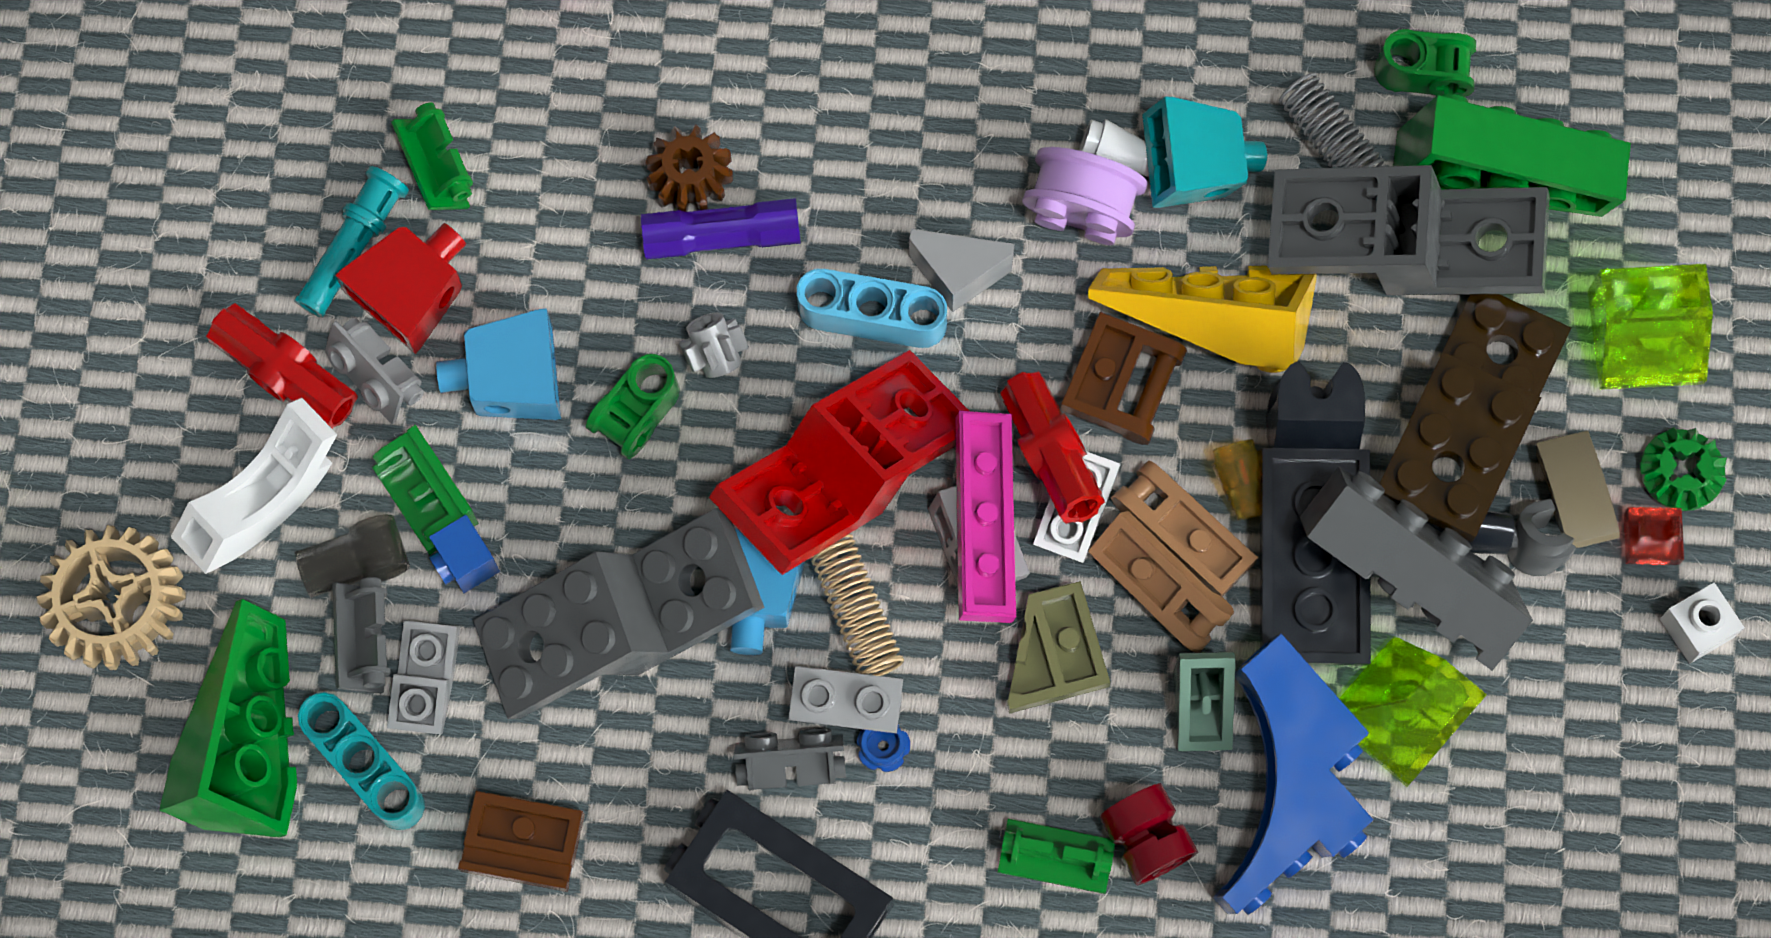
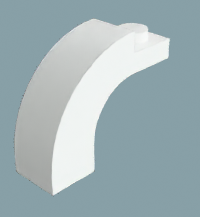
[171,398,337,574]

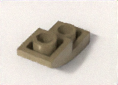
[1536,430,1620,548]

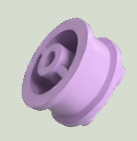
[1022,147,1148,245]

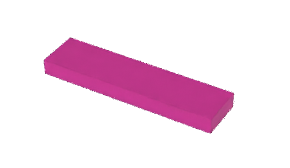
[955,411,1016,623]

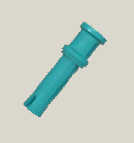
[294,166,409,318]

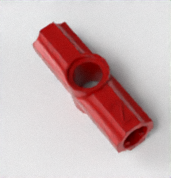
[206,303,358,429]
[1000,371,1105,524]

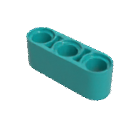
[298,692,425,830]

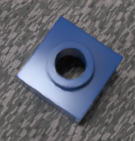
[429,515,500,594]

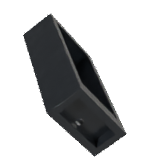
[664,790,894,938]

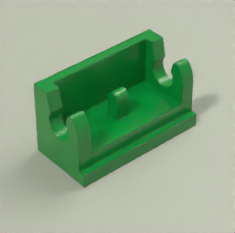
[372,425,479,555]

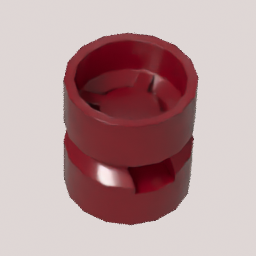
[1099,783,1199,886]

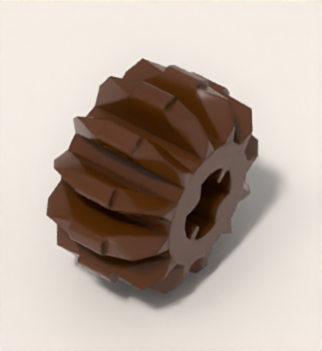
[645,124,733,212]

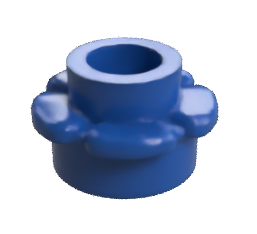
[857,725,910,772]

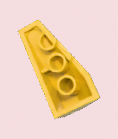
[1088,265,1317,373]

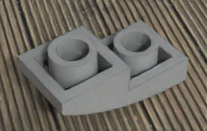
[387,620,461,735]

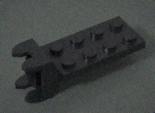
[1260,361,1371,666]

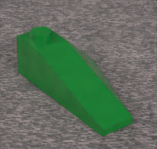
[159,599,297,838]

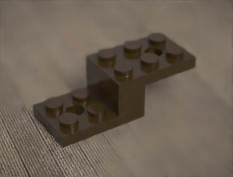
[1379,294,1572,542]

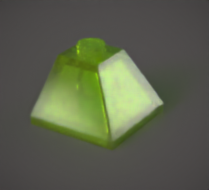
[1339,636,1487,787]

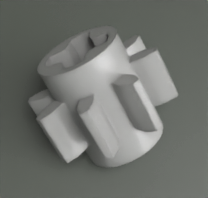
[679,312,749,378]

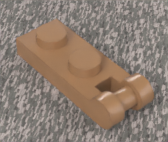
[1111,460,1258,597]
[1088,511,1234,653]

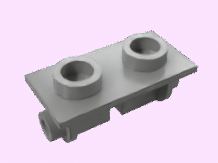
[325,318,424,424]
[789,666,903,733]

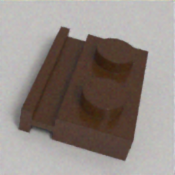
[458,791,585,892]

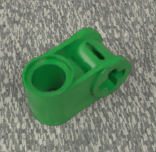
[1374,29,1476,97]
[586,354,680,459]

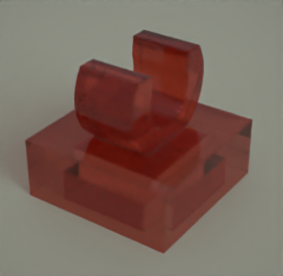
[1624,507,1684,565]

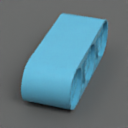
[797,269,947,348]

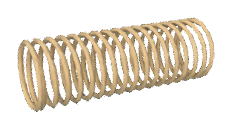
[811,534,904,676]

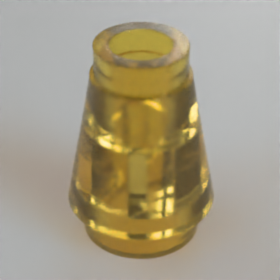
[1211,439,1261,521]

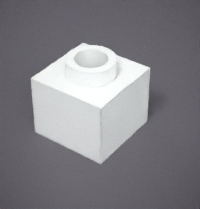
[1660,583,1745,664]

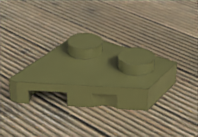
[1007,581,1111,714]

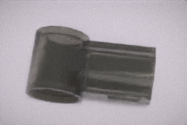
[295,514,410,598]

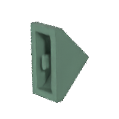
[1173,652,1235,751]

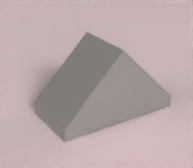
[909,229,1015,312]

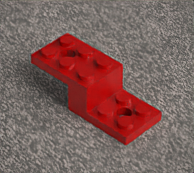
[709,350,969,575]

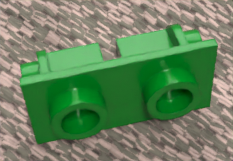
[391,102,473,210]
[997,819,1115,894]

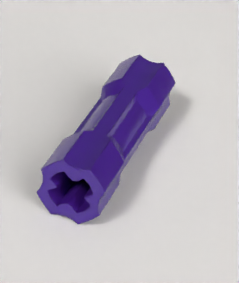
[641,198,801,260]

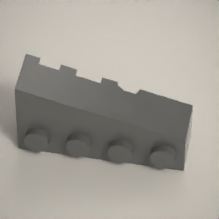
[1300,466,1533,671]

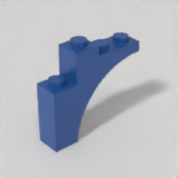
[1213,633,1374,915]

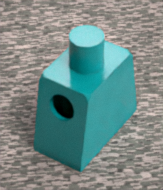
[1142,96,1267,208]

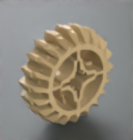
[37,525,186,670]

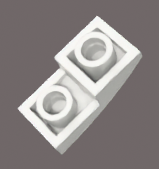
[1033,451,1121,563]

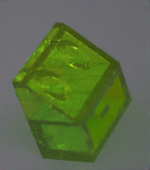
[1588,264,1713,390]

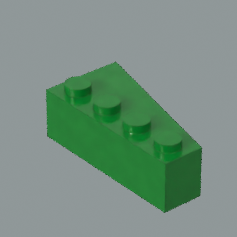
[1393,94,1631,217]

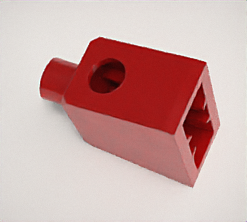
[335,223,466,354]

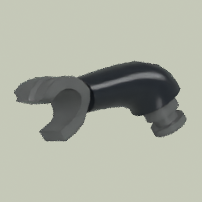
[1426,499,1576,576]

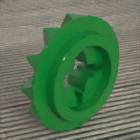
[1640,427,1727,511]

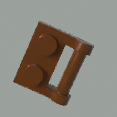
[1061,312,1187,445]

